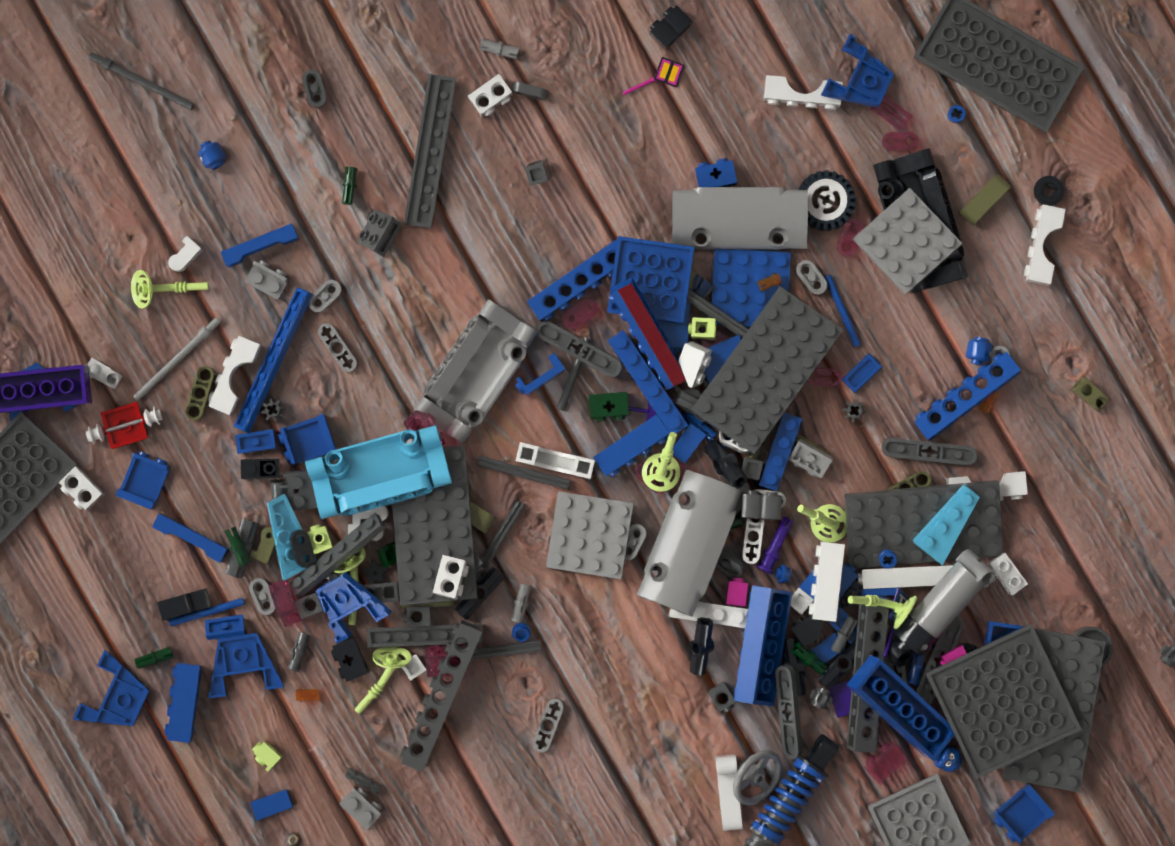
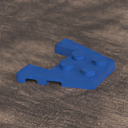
[821,34,894,108]
[316,572,392,644]
[208,633,284,699]
[73,650,150,726]

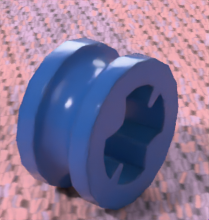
[947,105,965,123]
[879,549,897,569]

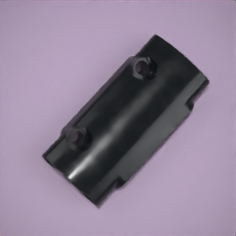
[873,148,969,294]

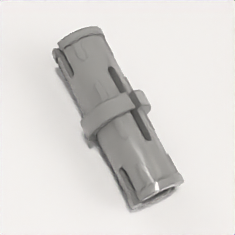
[479,38,519,60]
[511,583,532,623]

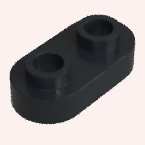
[289,529,315,568]

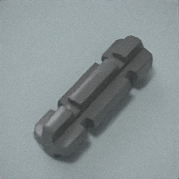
[345,768,381,794]

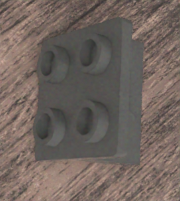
[357,210,402,257]

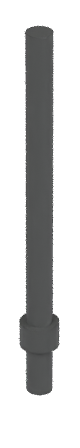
[88,52,194,110]

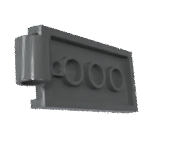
[270,470,318,510]

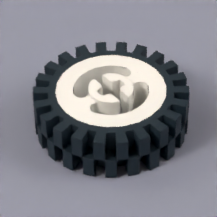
[798,170,856,231]

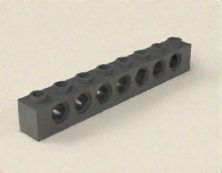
[846,596,891,752]
[400,620,483,772]

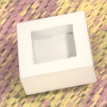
[790,587,814,615]
[402,654,427,681]

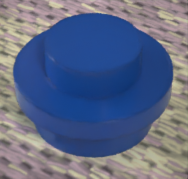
[775,564,791,584]
[512,623,531,642]

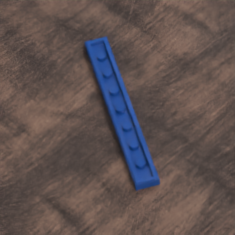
[234,287,313,433]

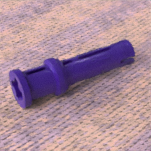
[756,516,794,575]

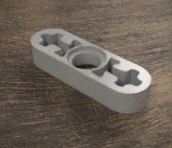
[318,323,357,373]
[533,698,564,752]

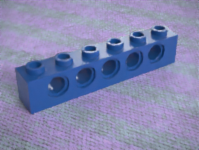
[527,236,622,322]
[914,352,1022,442]

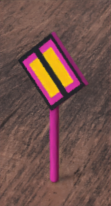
[623,57,684,95]

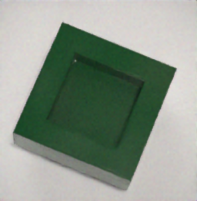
[377,542,397,567]

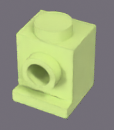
[688,317,717,340]
[307,524,334,554]
[252,741,283,771]

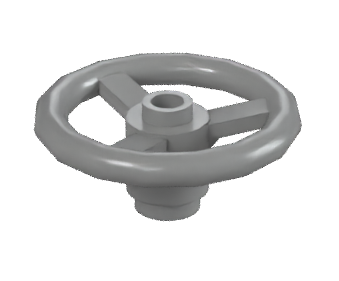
[733,750,783,805]

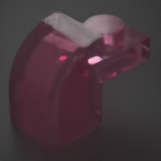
[269,580,303,627]

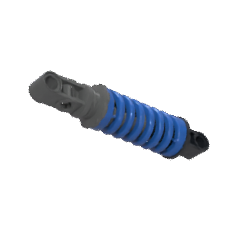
[744,734,839,846]

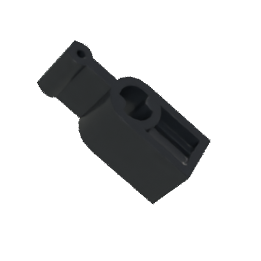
[157,588,212,621]

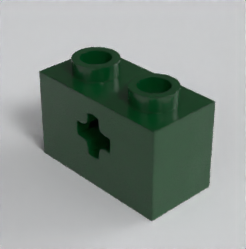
[589,392,629,422]

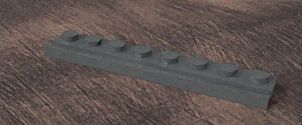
[404,74,457,229]

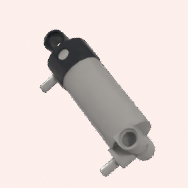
[887,549,996,667]

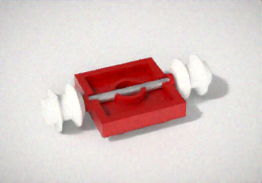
[86,402,163,450]

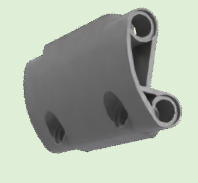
[672,187,808,250]
[413,299,538,444]
[637,470,742,617]

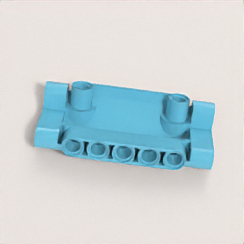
[305,425,452,519]

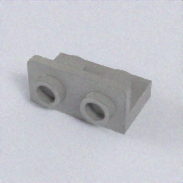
[244,260,290,300]
[788,439,833,478]
[339,787,383,830]

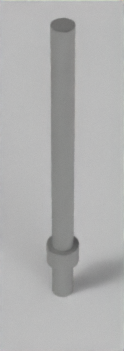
[133,317,221,402]

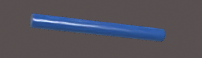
[824,275,861,348]
[169,598,245,627]

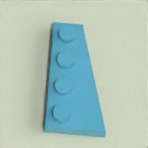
[913,483,980,566]
[267,494,317,581]

